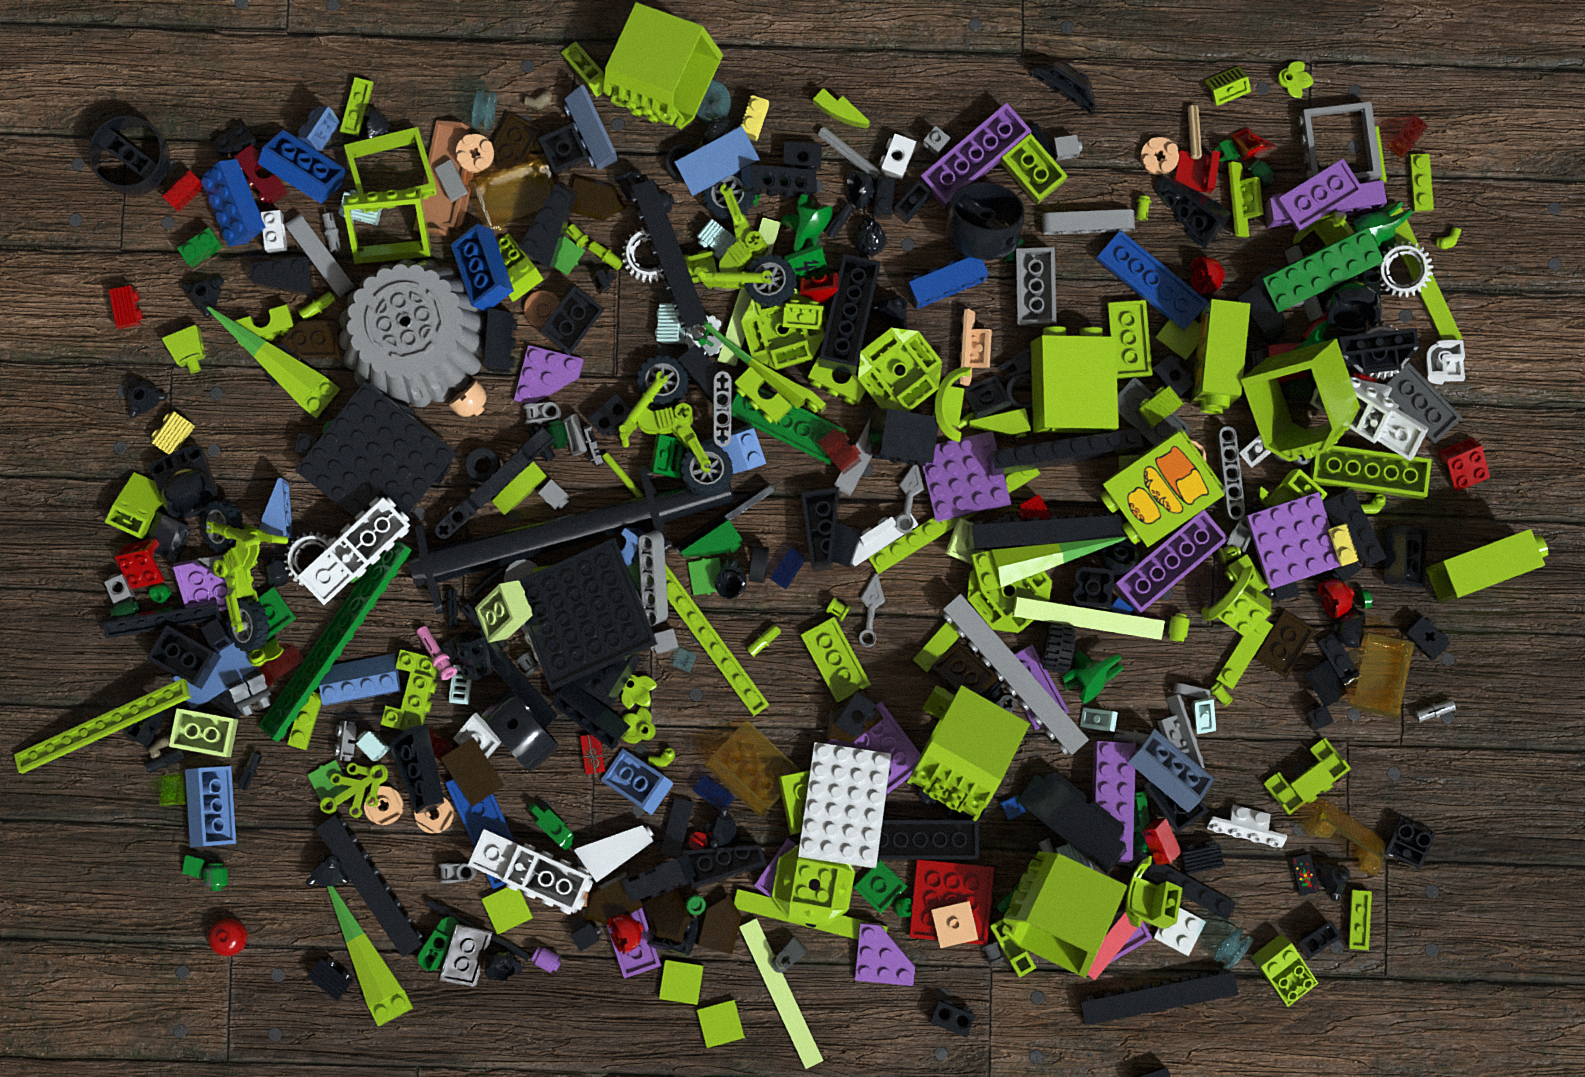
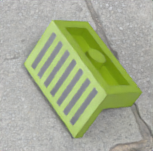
[1205,66,1251,106]

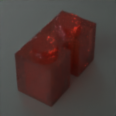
[818,428,862,475]

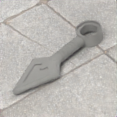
[896,465,924,534]
[859,573,885,648]

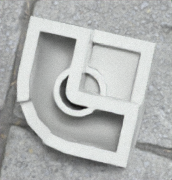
[1426,340,1465,385]

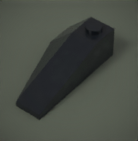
[1154,174,1232,249]

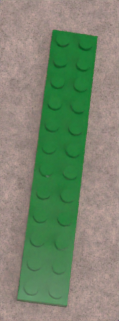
[258,539,412,742]

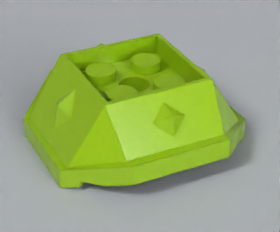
[741,288,825,370]
[858,328,942,412]
[967,570,1052,633]
[771,843,855,927]

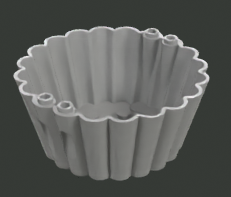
[338,259,487,408]

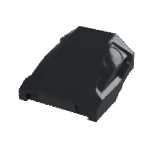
[144,511,192,563]
[1384,816,1436,870]
[647,917,698,957]

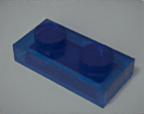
[770,547,807,590]
[693,775,735,810]

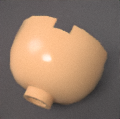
[449,380,487,417]

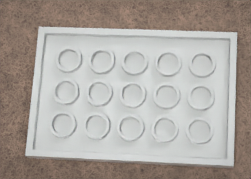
[798,742,891,868]

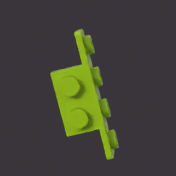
[1228,161,1263,238]

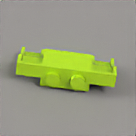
[381,649,438,730]
[1263,738,1351,815]

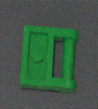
[650,434,685,479]

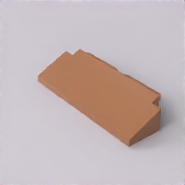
[413,120,478,237]

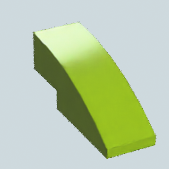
[813,88,870,129]
[492,461,547,516]

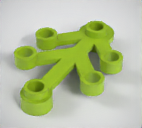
[320,763,388,818]

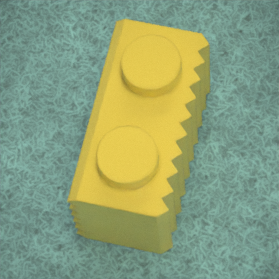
[741,95,769,141]
[151,411,195,455]
[1328,523,1359,566]

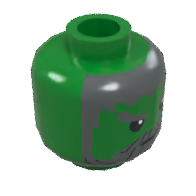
[203,863,229,891]

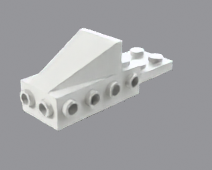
[1310,375,1429,461]
[297,496,410,605]
[468,829,593,914]

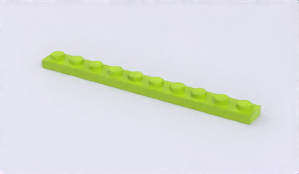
[868,469,1040,574]
[665,563,769,716]
[14,679,191,774]

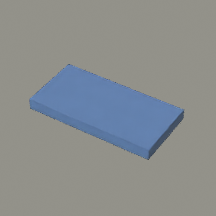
[675,126,760,196]
[173,643,259,711]

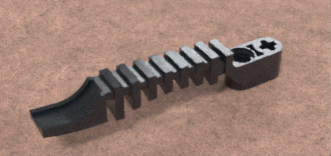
[434,427,554,539]

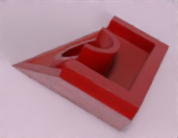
[1231,127,1276,162]
[800,273,839,305]

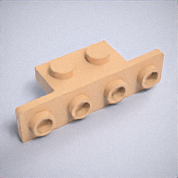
[959,309,992,387]

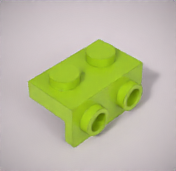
[683,250,717,283]
[782,300,823,330]

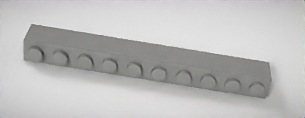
[942,594,1089,755]

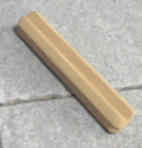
[1188,105,1202,159]

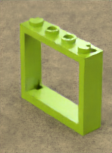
[344,127,437,213]
[343,188,431,264]

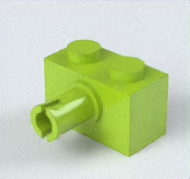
[1225,555,1268,595]

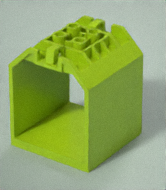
[603,2,723,130]
[1241,339,1360,462]
[907,685,1030,821]
[1002,851,1127,978]

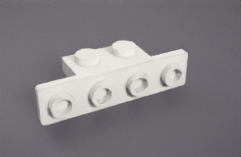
[852,513,918,566]
[1207,805,1287,848]

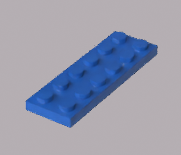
[1096,230,1209,331]
[445,779,516,889]

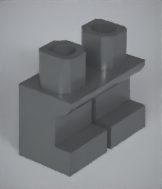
[225,670,271,716]

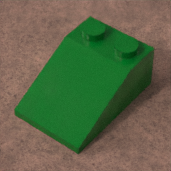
[681,520,742,559]

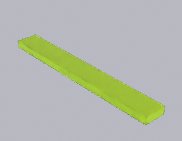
[1391,207,1463,341]
[734,889,888,940]

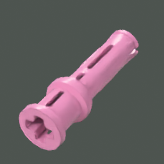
[416,626,457,680]

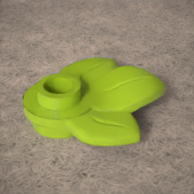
[1277,61,1314,98]
[248,638,284,666]
[621,675,657,709]
[622,707,656,744]

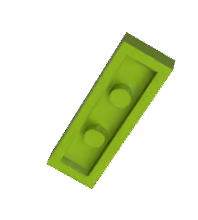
[340,77,374,137]
[1409,154,1434,212]
[287,692,322,750]
[1348,890,1372,950]

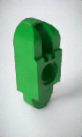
[527,801,574,851]
[418,916,459,971]

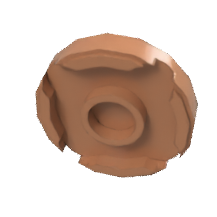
[524,290,560,328]

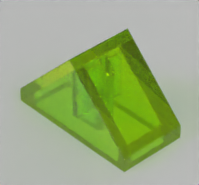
[159,775,185,807]

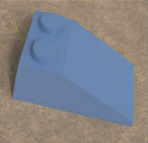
[298,106,340,152]
[700,424,766,479]
[259,478,293,540]
[601,749,674,815]

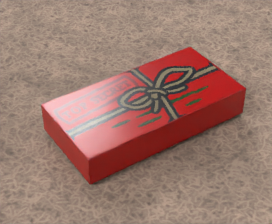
[580,735,605,775]

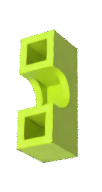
[234,304,295,347]
[808,357,866,406]
[734,366,792,425]
[989,916,1036,978]

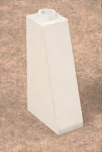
[574,825,655,882]

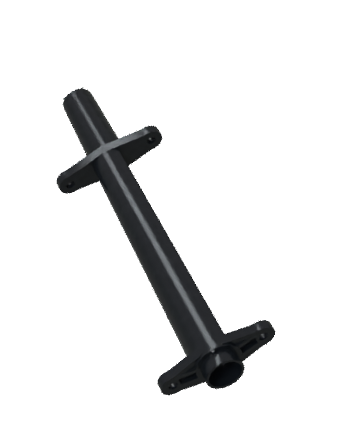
[408,464,734,614]

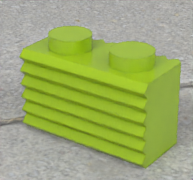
[1138,386,1184,429]

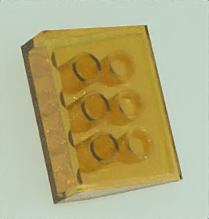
[705,720,802,818]

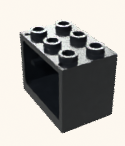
[865,408,938,466]

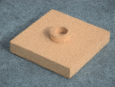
[931,901,978,948]

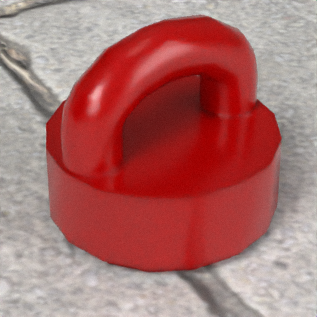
[689,832,708,850]

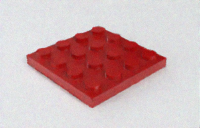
[909,859,994,945]

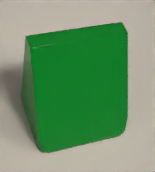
[182,854,207,879]

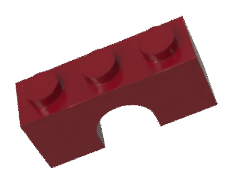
[234,144,289,206]

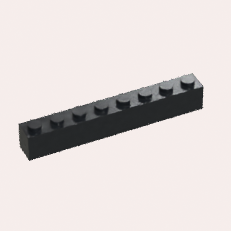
[630,178,708,331]
[987,428,1143,476]
[967,512,1124,551]
[316,815,425,957]
[1079,968,1239,1025]

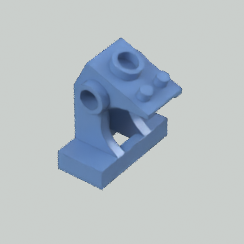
[621,528,646,567]

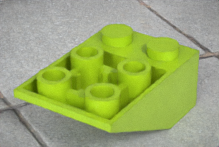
[497,233,544,302]
[105,472,162,540]
[1251,934,1318,1007]

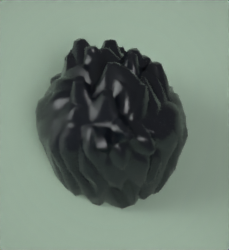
[363,106,390,139]
[703,116,738,143]
[846,171,875,211]
[854,217,887,257]
[714,559,747,600]
[485,951,524,981]

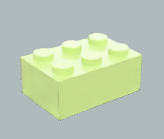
[475,580,533,643]
[169,708,239,758]

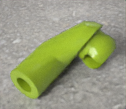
[1436,227,1461,249]
[1360,494,1386,514]
[648,748,675,767]

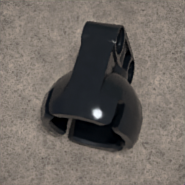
[1324,270,1382,334]
[149,445,218,518]

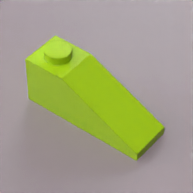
[561,42,605,98]
[968,408,1031,439]

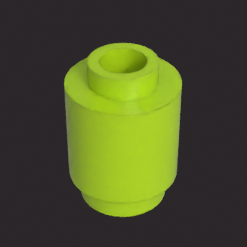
[1168,613,1190,642]

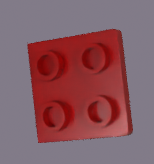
[1175,150,1220,194]
[1438,437,1490,492]
[115,538,164,589]

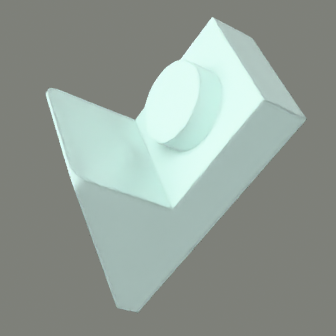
[1191,697,1216,734]
[1080,708,1118,732]

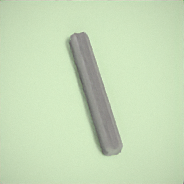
[818,127,881,180]

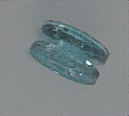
[696,80,731,123]
[472,89,497,131]
[1213,927,1253,970]

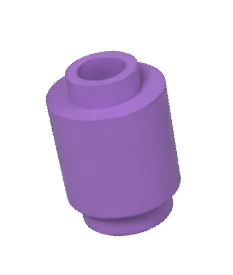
[531,947,562,973]

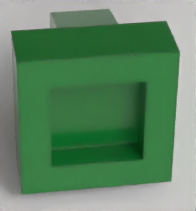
[1215,140,1240,162]

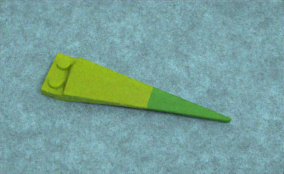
[207,307,341,419]
[703,323,826,414]
[971,537,1126,593]
[327,886,414,1026]

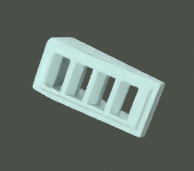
[449,665,472,705]

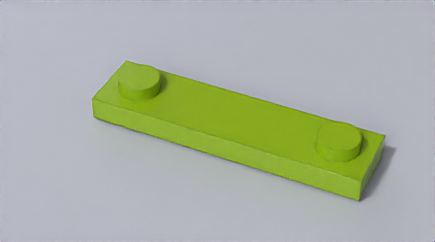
[1215,620,1273,690]
[913,622,959,672]

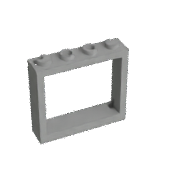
[1299,102,1382,182]

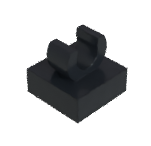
[592,269,616,294]

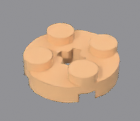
[456,134,494,173]
[1140,137,1179,176]
[364,786,404,825]
[414,797,454,833]

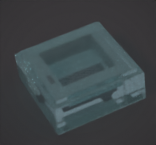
[672,648,697,673]

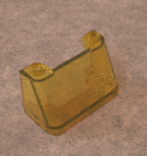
[474,157,555,232]
[1349,633,1415,721]
[1302,803,1385,876]

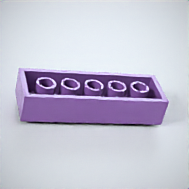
[920,103,1032,209]
[1263,179,1387,228]
[1114,510,1229,614]
[1092,741,1136,862]

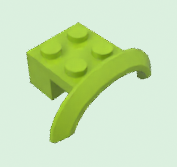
[1293,212,1354,247]
[931,367,971,442]
[1258,469,1327,508]
[1201,566,1272,637]
[1125,856,1182,929]

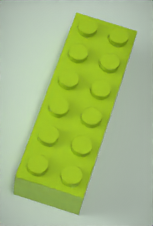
[1309,445,1432,499]

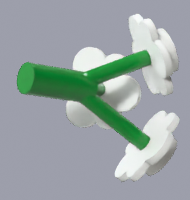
[684,315,723,356]

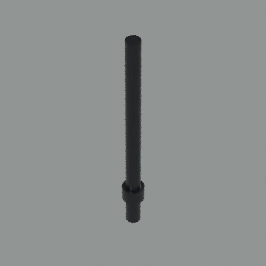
[425,899,531,961]

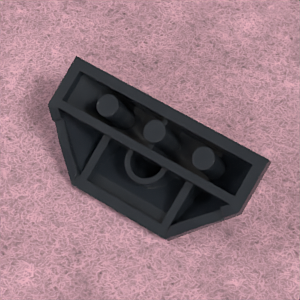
[1030,61,1097,115]
[1339,328,1419,375]

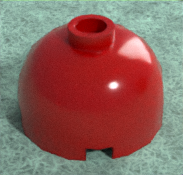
[1190,256,1225,294]
[1318,579,1354,618]
[607,914,643,955]
[208,917,248,957]

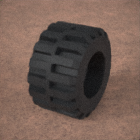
[1041,622,1076,674]

